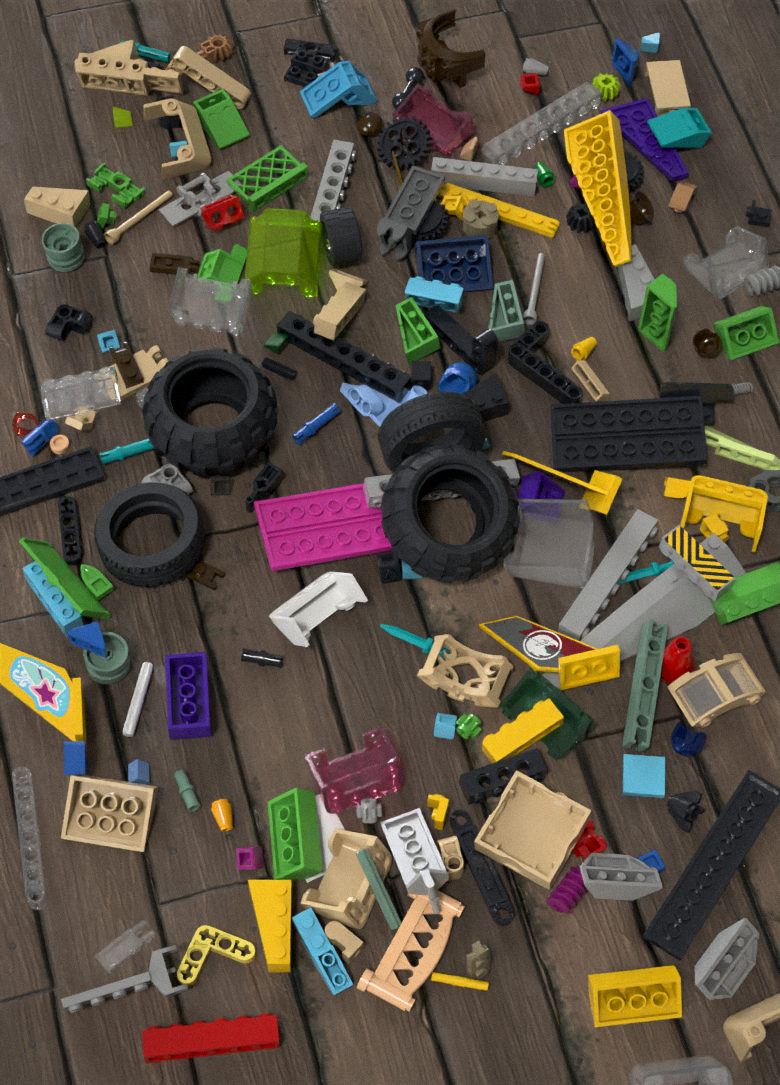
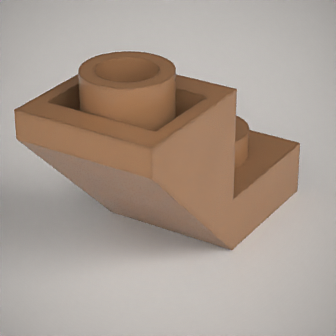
[668,181,698,213]

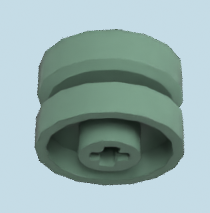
[83,632,131,684]

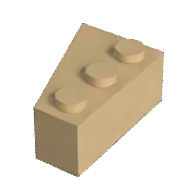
[24,187,91,228]

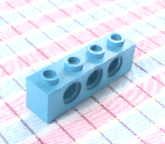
[23,561,83,638]

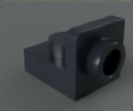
[745,200,772,228]
[376,552,401,584]

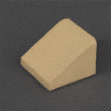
[460,137,478,161]

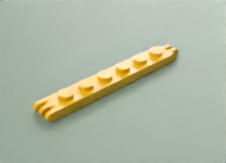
[437,183,560,238]

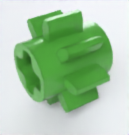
[455,713,482,739]

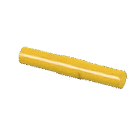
[431,972,489,991]

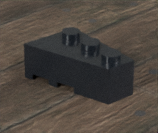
[463,373,509,422]

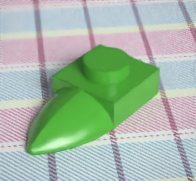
[81,564,114,601]

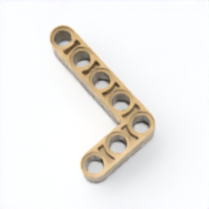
[165,46,251,109]

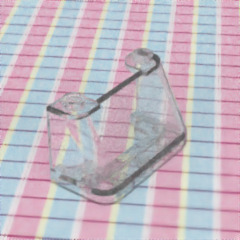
[683,226,769,299]
[630,1055,734,1085]

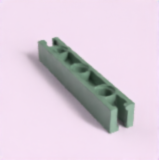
[622,619,668,753]

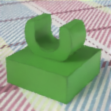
[97,203,117,229]

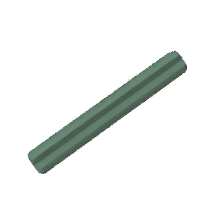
[356,848,402,930]

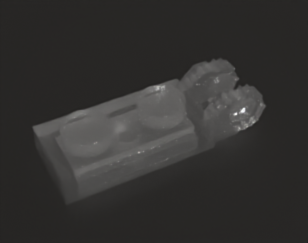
[95,920,156,974]

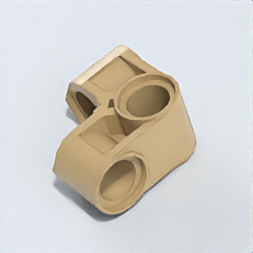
[436,835,464,882]

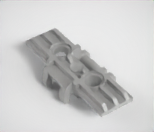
[159,171,242,227]

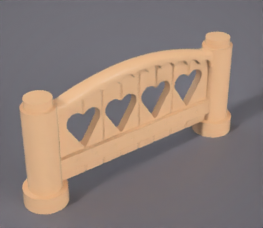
[357,890,465,1012]

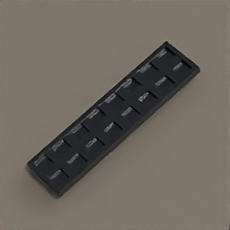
[0,446,105,516]

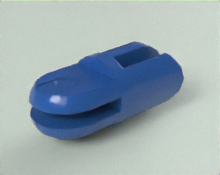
[20,419,58,456]

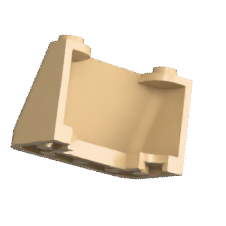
[300,829,392,929]
[723,993,780,1062]

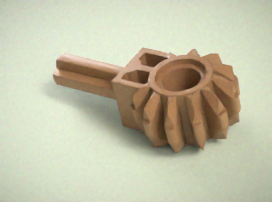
[197,33,233,64]

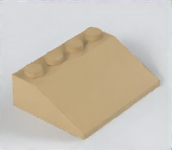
[61,775,158,852]

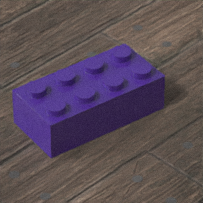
[165,652,211,740]

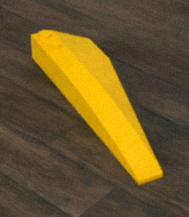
[564,110,631,267]

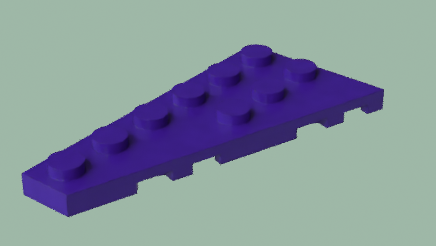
[600,98,689,182]

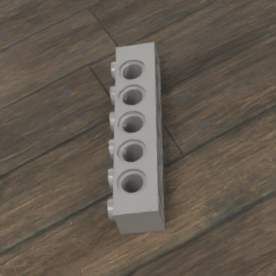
[310,140,357,233]

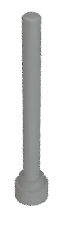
[522,253,545,325]

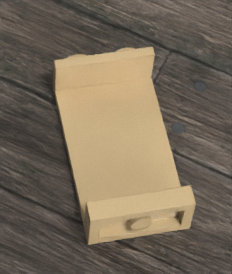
[644,60,691,116]

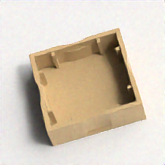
[474,770,591,890]

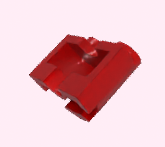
[572,820,607,862]

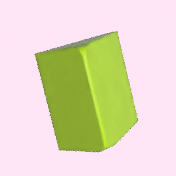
[113,107,132,128]

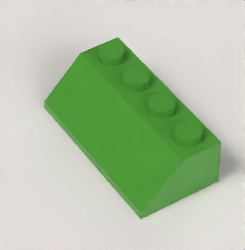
[638,274,677,352]
[709,562,780,626]
[268,787,323,880]

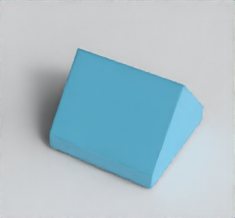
[169,141,187,157]
[97,330,120,353]

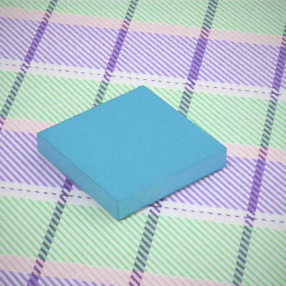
[622,754,665,798]

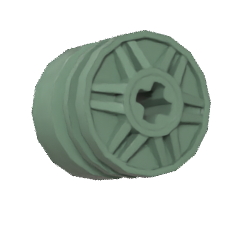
[42,223,85,272]

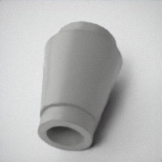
[523,58,549,76]

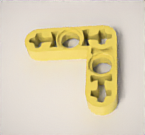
[177,925,255,987]

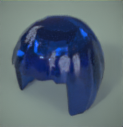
[671,722,706,757]

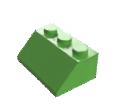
[713,306,779,360]

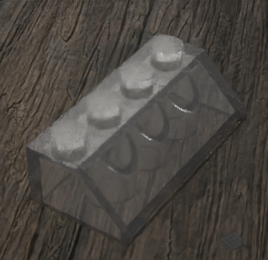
[41,367,121,420]

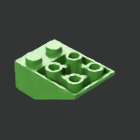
[193,88,250,150]

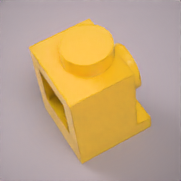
[700,511,729,543]

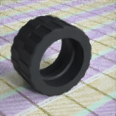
[319,207,362,266]

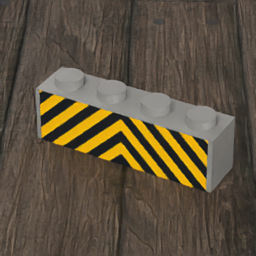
[659,525,735,601]

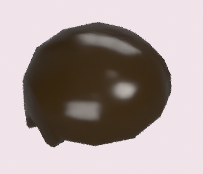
[357,112,384,137]
[692,328,722,358]

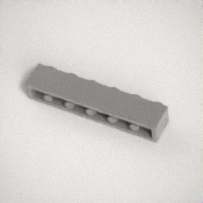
[431,157,538,197]

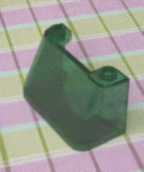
[499,668,598,760]

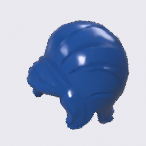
[438,362,477,394]

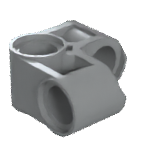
[142,464,193,495]

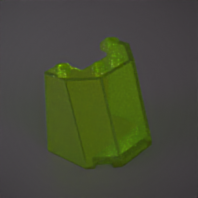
[245,208,323,297]

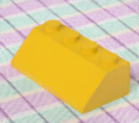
[588,965,682,1027]

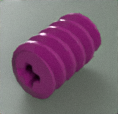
[546,866,586,914]

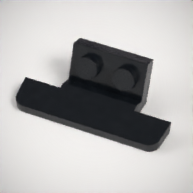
[659,382,734,426]

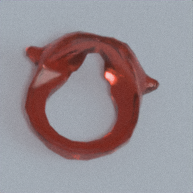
[12,411,40,436]

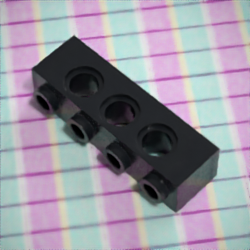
[459,748,547,805]

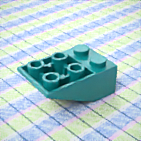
[647,108,712,148]

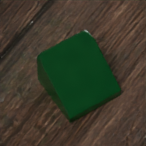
[264,333,290,355]

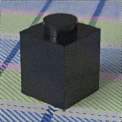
[411,361,431,391]

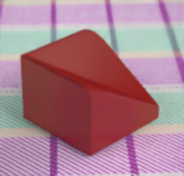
[520,74,540,94]

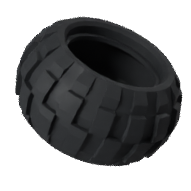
[142,347,278,477]
[381,444,520,583]

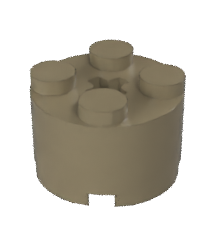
[462,199,499,238]

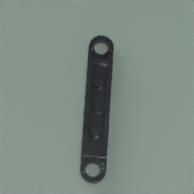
[449,809,514,926]

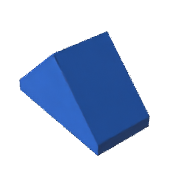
[67,622,108,658]
[64,741,89,775]

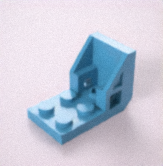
[300,61,378,119]

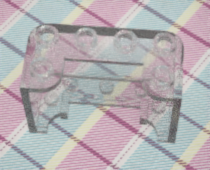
[168,267,253,335]

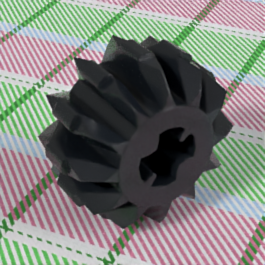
[566,203,595,233]

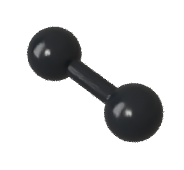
[392,67,425,112]

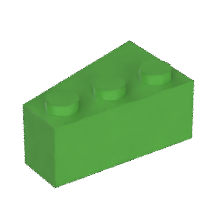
[396,297,440,365]

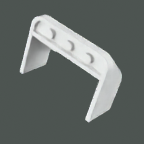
[269,571,368,647]

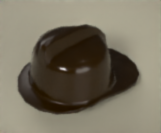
[630,191,654,224]

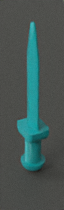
[619,560,675,584]
[380,624,450,658]

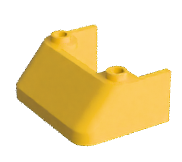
[680,475,768,552]

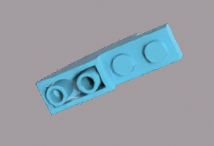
[291,908,353,996]

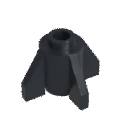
[667,791,706,833]

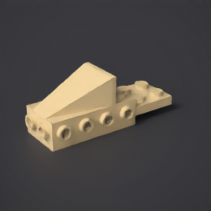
[75,40,184,96]

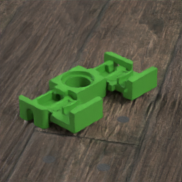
[86,163,145,208]

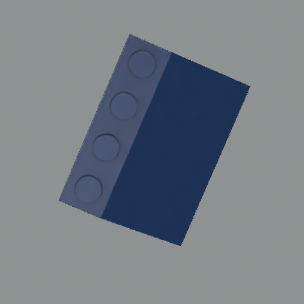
[414,235,493,292]

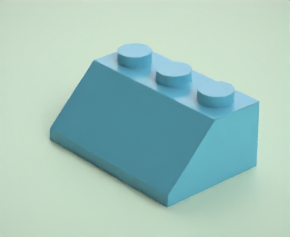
[405,276,464,314]

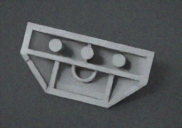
[580,853,663,901]
[695,918,760,1000]

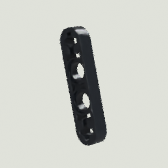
[58,496,82,566]

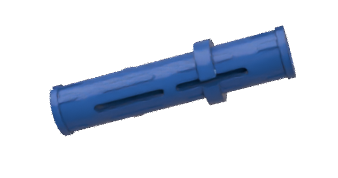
[292,403,341,445]

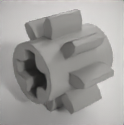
[356,798,382,823]

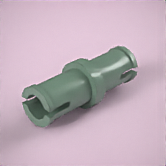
[173,770,200,812]

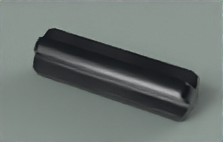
[262,357,297,380]

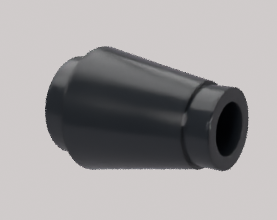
[84,221,106,249]

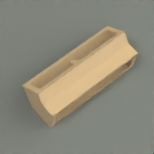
[571,360,610,402]

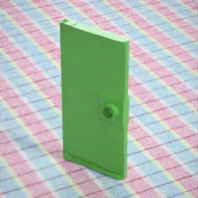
[19,538,111,620]

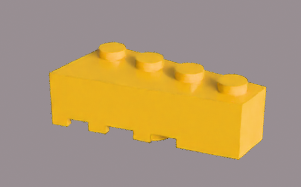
[248,880,292,972]

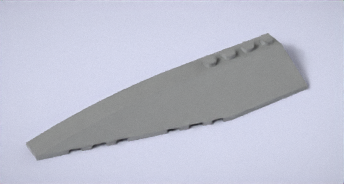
[539,533,746,693]

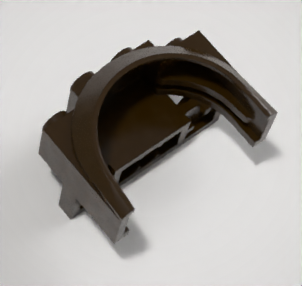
[416,9,486,88]

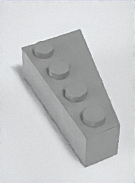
[618,244,655,321]

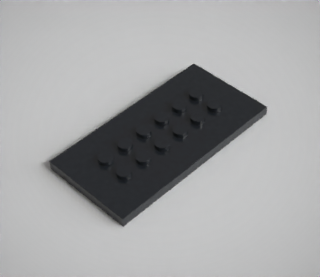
[550,396,708,472]

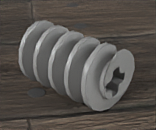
[744,266,780,296]

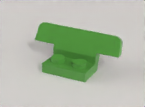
[195,244,248,305]

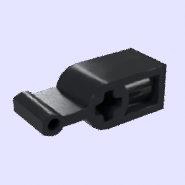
[245,462,283,513]

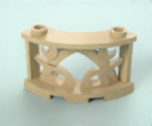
[417,634,514,708]

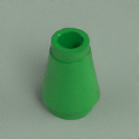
[534,162,555,187]

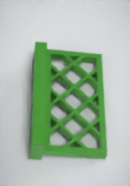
[226,145,308,213]

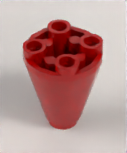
[660,636,696,685]

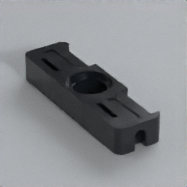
[283,38,337,62]

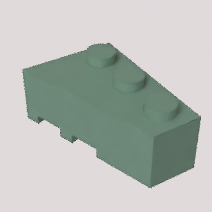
[488,280,525,342]

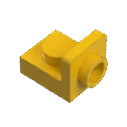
[441,196,468,220]
[427,794,449,830]

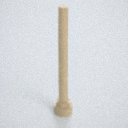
[104,190,173,245]

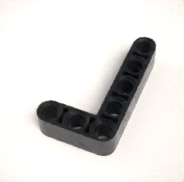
[423,305,498,374]
[507,321,582,404]

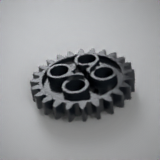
[376,115,433,171]

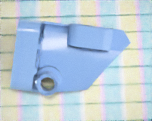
[340,382,427,427]

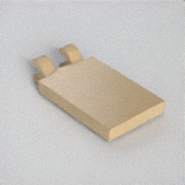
[94,345,168,405]

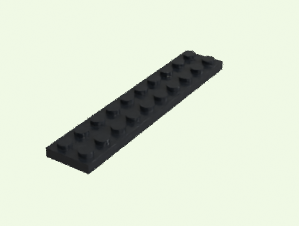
[642,770,780,961]

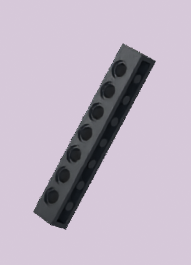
[277,310,411,403]

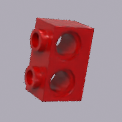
[200,195,245,231]

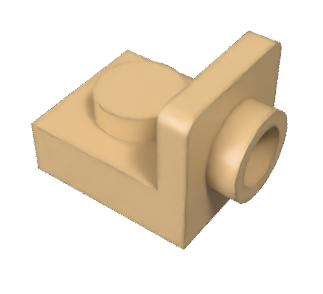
[65,406,97,430]

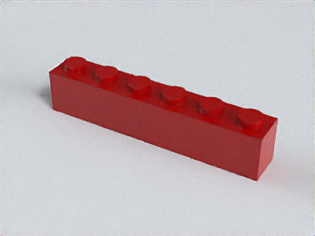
[142,1013,280,1063]

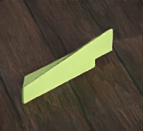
[704,425,780,470]

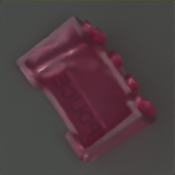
[392,84,475,156]
[304,727,404,814]

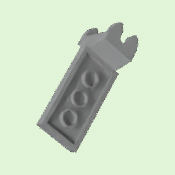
[61,945,188,1013]

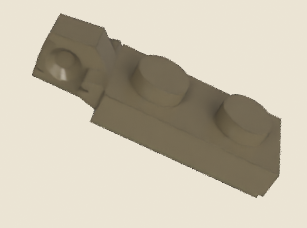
[466,941,490,979]

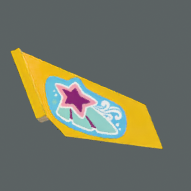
[0,643,87,750]

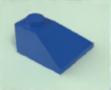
[611,38,639,85]

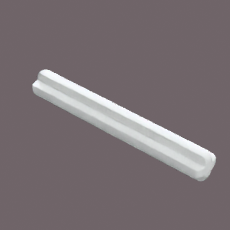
[122,662,153,737]

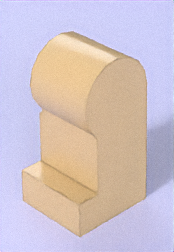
[325,921,363,964]

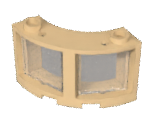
[667,653,766,728]

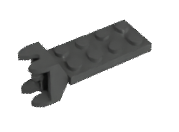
[377,166,445,261]

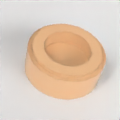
[50,435,70,454]

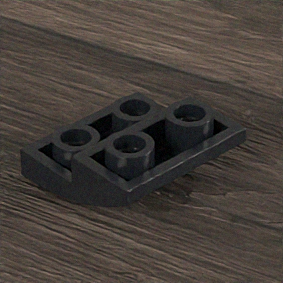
[284,49,329,87]

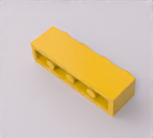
[482,698,564,764]

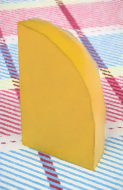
[664,476,691,498]

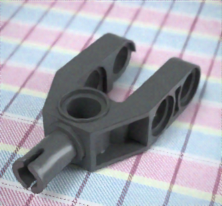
[746,470,780,512]

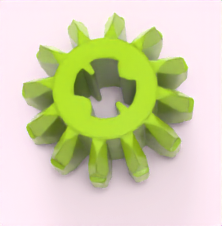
[591,72,621,101]

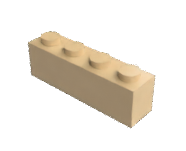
[313,282,366,340]

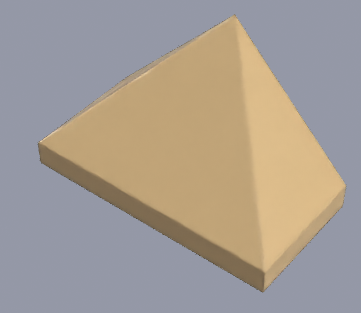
[329,269,368,290]

